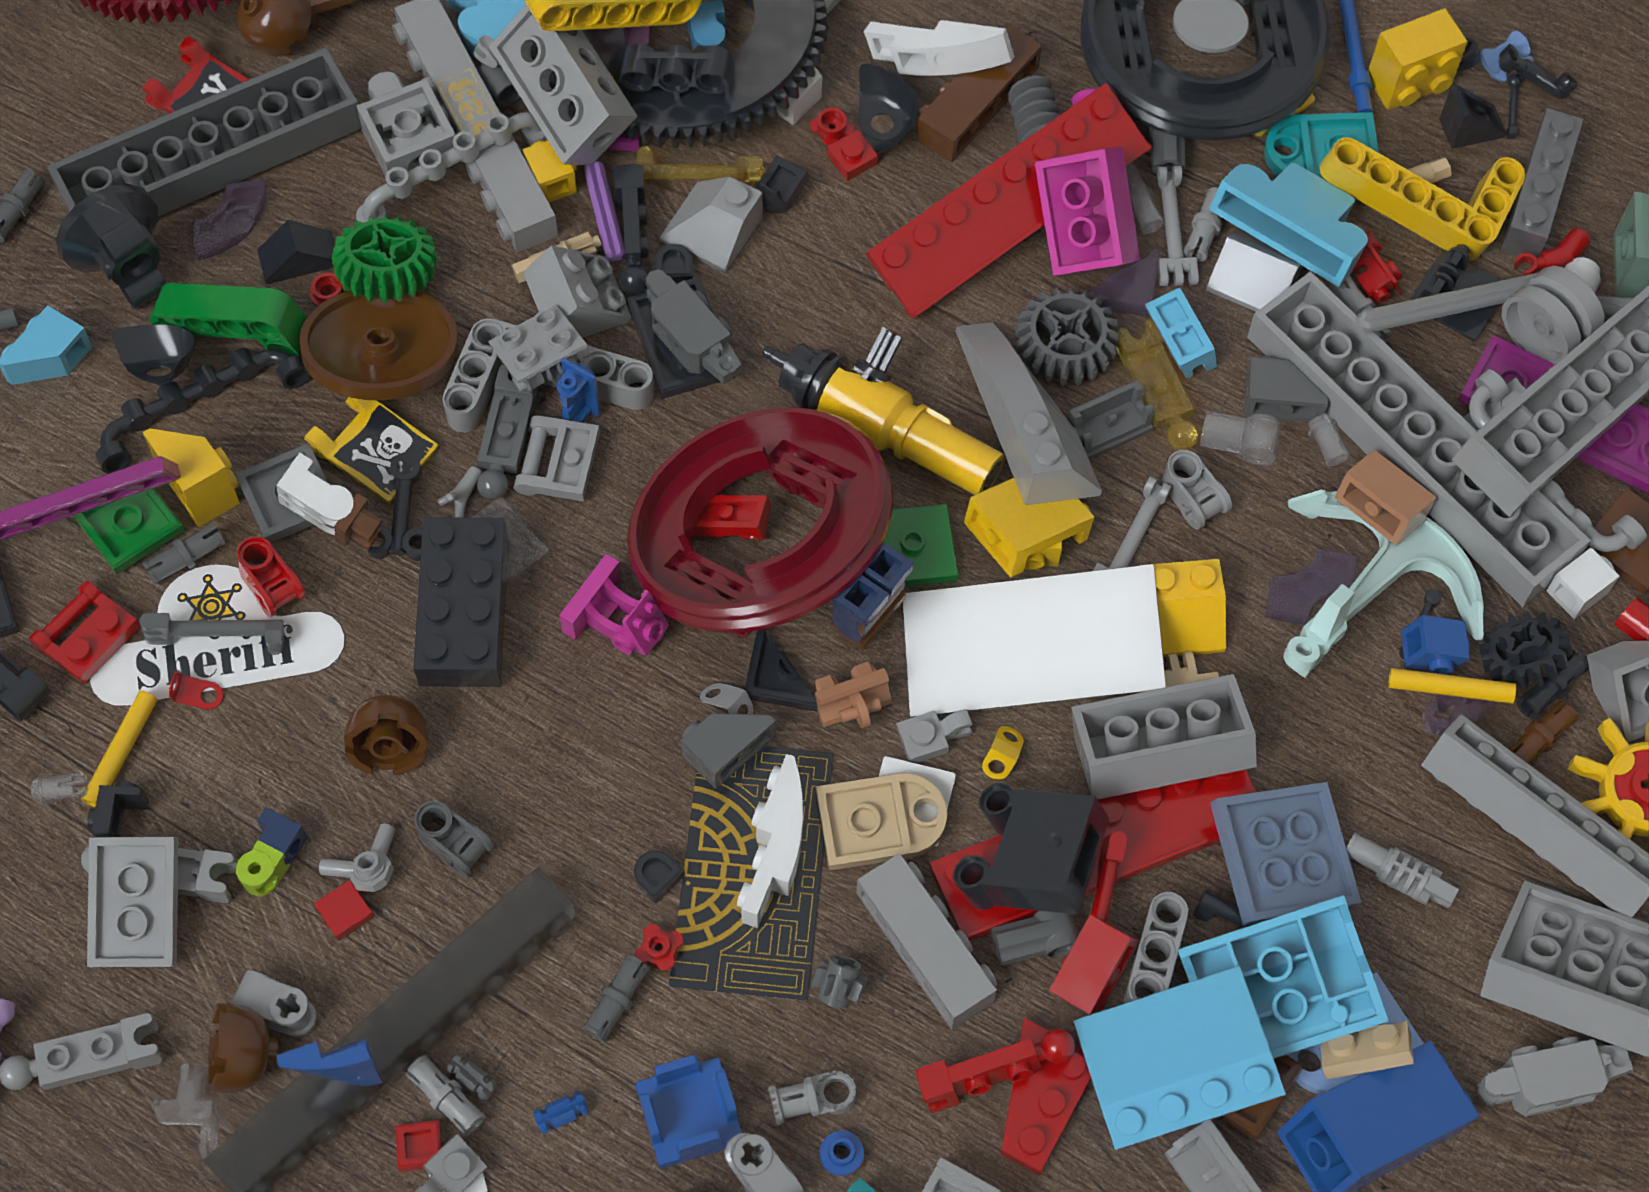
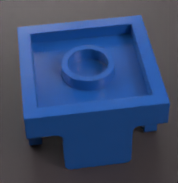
[635,1055,742,1169]

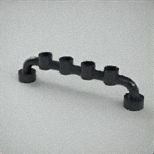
[96,348,311,474]

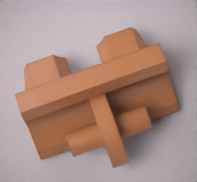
[815,661,892,729]

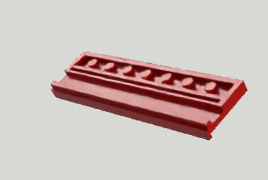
[865,83,1152,319]
[929,770,1257,941]

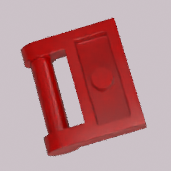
[28,580,141,685]

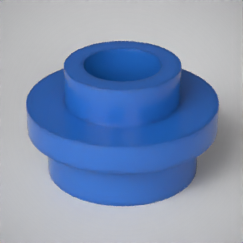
[820,1131,864,1176]

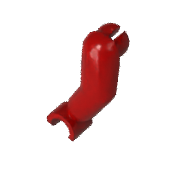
[1514,228,1591,276]

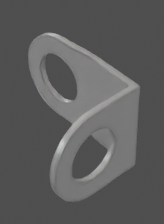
[700,683,753,715]

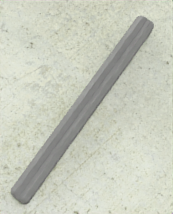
[1357,273,1537,333]

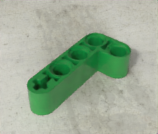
[149,283,307,356]

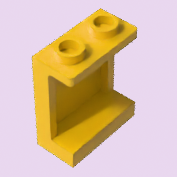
[964,478,1094,578]

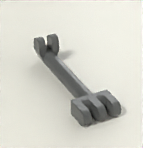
[139,613,284,655]

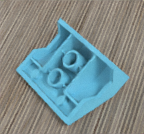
[1178,895,1389,1059]
[1074,966,1285,1150]

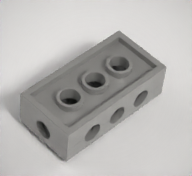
[489,5,637,165]

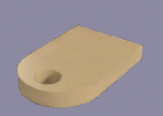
[816,773,947,871]

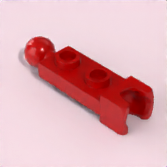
[915,1029,1075,1113]

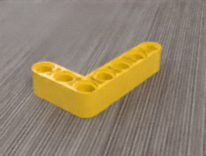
[524,0,702,31]
[1319,137,1525,261]

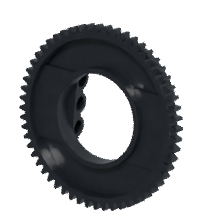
[582,0,828,148]

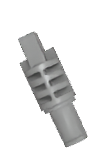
[1346,832,1459,908]

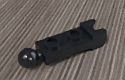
[614,164,649,295]

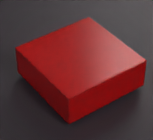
[314,880,374,941]
[395,1120,442,1173]

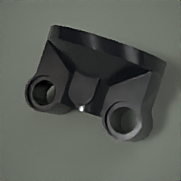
[56,184,166,309]

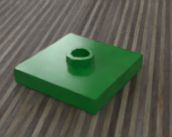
[73,488,185,575]
[883,504,958,587]

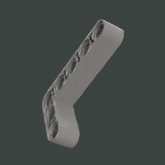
[442,318,655,433]

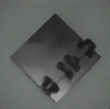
[1410,244,1502,342]

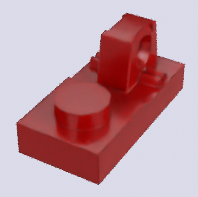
[693,495,772,541]

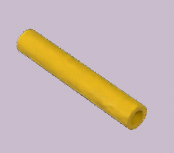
[1388,668,1516,704]
[81,690,158,807]

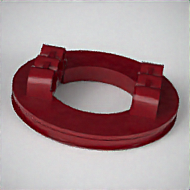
[627,408,893,638]

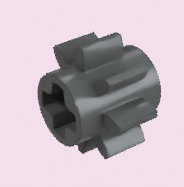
[811,954,868,1008]

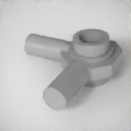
[319,824,396,892]

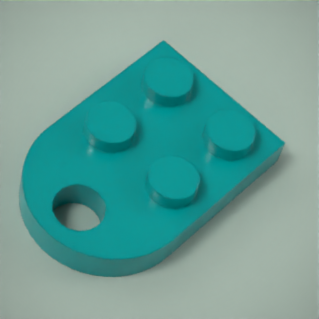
[1264,112,1379,181]

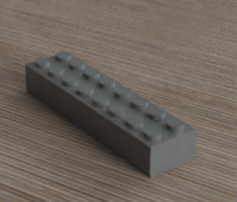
[47,47,362,217]

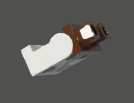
[276,452,382,551]

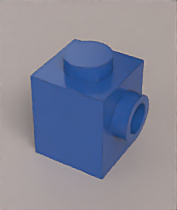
[1401,615,1470,675]

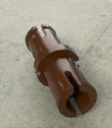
[1508,701,1578,764]

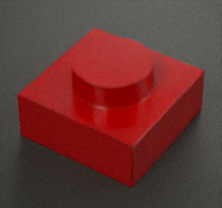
[826,130,878,181]

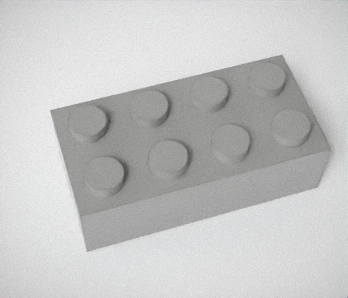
[1071,674,1257,799]

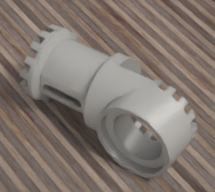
[768,1071,856,1125]

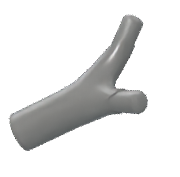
[438,466,482,518]

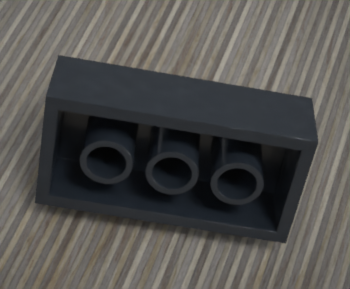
[413,517,509,687]

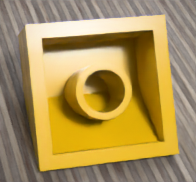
[143,428,240,528]
[1139,559,1226,657]

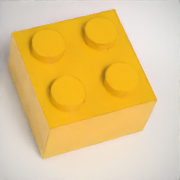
[1368,8,1468,110]

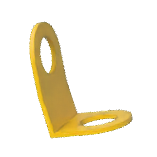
[982,726,1024,780]

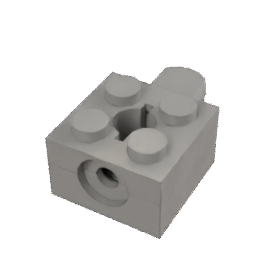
[357,72,456,177]

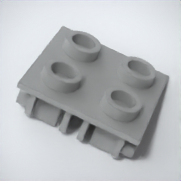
[488,305,589,392]

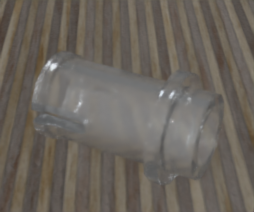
[1308,414,1350,466]
[31,770,88,806]

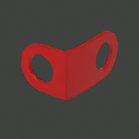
[169,670,223,710]

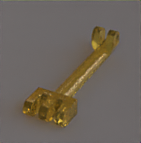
[637,146,765,188]

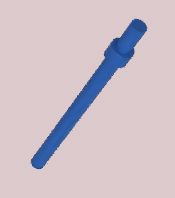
[1339,0,1373,113]

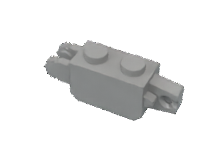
[1475,1037,1633,1117]

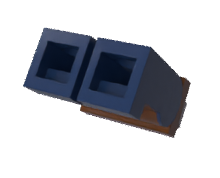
[830,542,914,651]

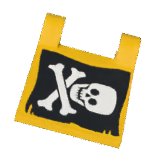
[304,397,439,505]

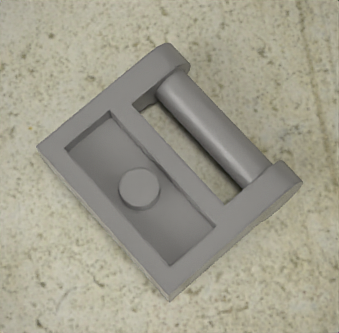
[514,416,600,501]

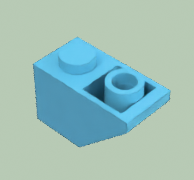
[0,305,93,385]

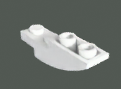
[864,20,1014,76]
[737,754,803,928]

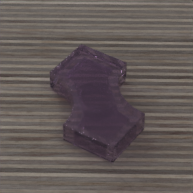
[1265,549,1357,625]

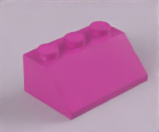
[1035,147,1140,276]

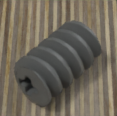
[1008,76,1060,143]

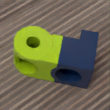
[236,807,308,896]

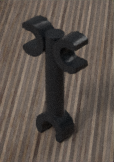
[368,458,422,561]

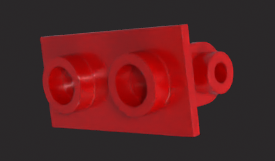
[1352,223,1403,303]

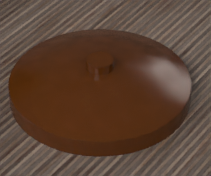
[300,291,458,400]

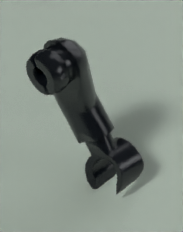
[1499,44,1578,99]

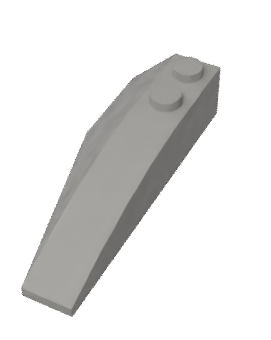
[955,322,1102,505]

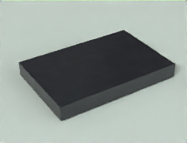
[626,277,736,399]

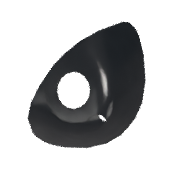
[859,63,919,154]
[112,325,195,386]

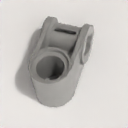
[1161,450,1232,530]
[231,970,318,1038]
[725,1133,804,1192]

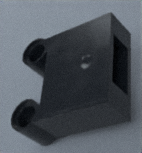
[953,783,1110,915]

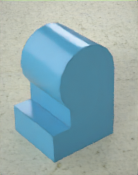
[686,0,725,51]

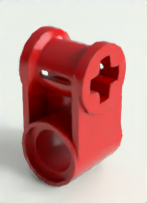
[237,537,306,618]

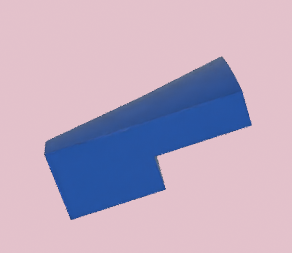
[276,1039,382,1086]

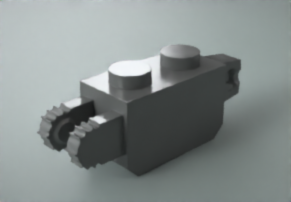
[645,269,742,384]

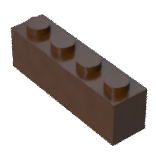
[916,22,1042,163]

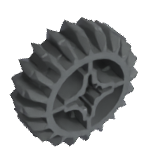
[1015,286,1120,388]

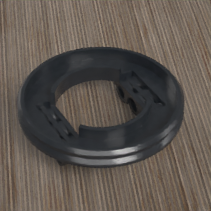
[1080,0,1331,140]

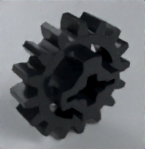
[1479,611,1572,690]

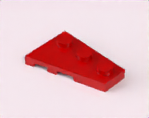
[1001,1018,1091,1176]

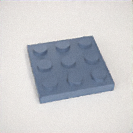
[1210,782,1362,926]

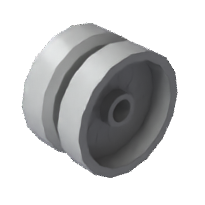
[1502,266,1604,365]

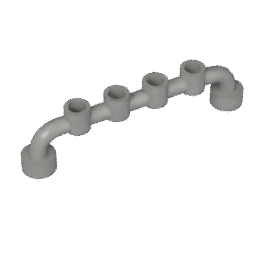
[356,112,547,223]
[1469,369,1647,552]

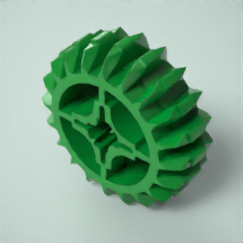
[332,215,437,304]

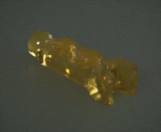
[1116,319,1198,450]

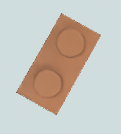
[1334,450,1437,546]

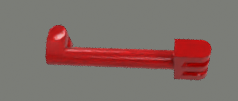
[1062,831,1127,965]

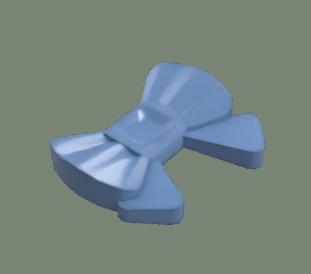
[1479,30,1534,83]

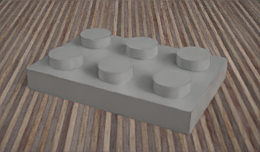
[87,837,179,967]

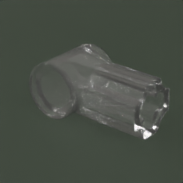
[1199,411,1281,466]

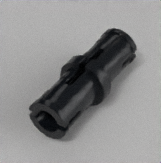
[1517,649,1589,719]

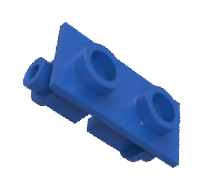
[557,358,601,422]

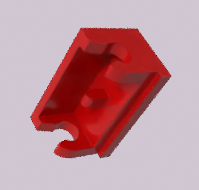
[1049,915,1140,1015]

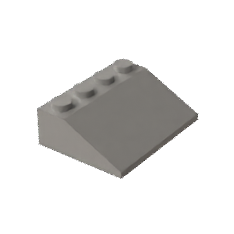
[1480,881,1649,1057]

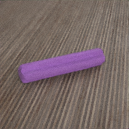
[584,161,625,263]

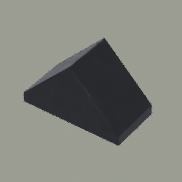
[1439,84,1507,149]
[257,220,335,285]

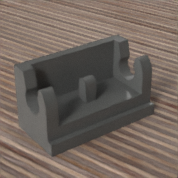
[1068,380,1154,460]

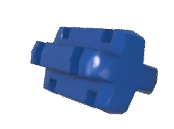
[533,1091,588,1133]

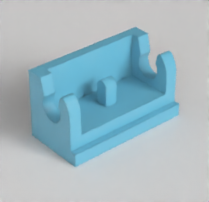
[1145,287,1217,378]

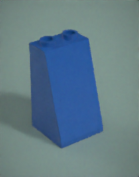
[1277,1040,1480,1192]

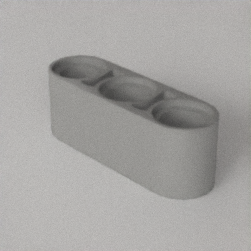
[1124,892,1188,1004]

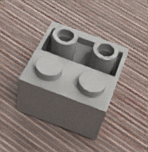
[523,245,632,338]

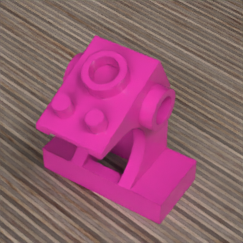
[559,554,669,656]

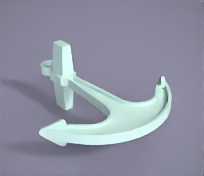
[1284,490,1484,678]

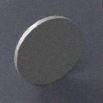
[1173,0,1248,53]

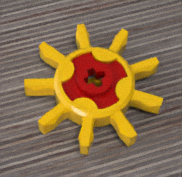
[1568,718,1649,839]

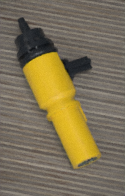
[762,327,1005,495]

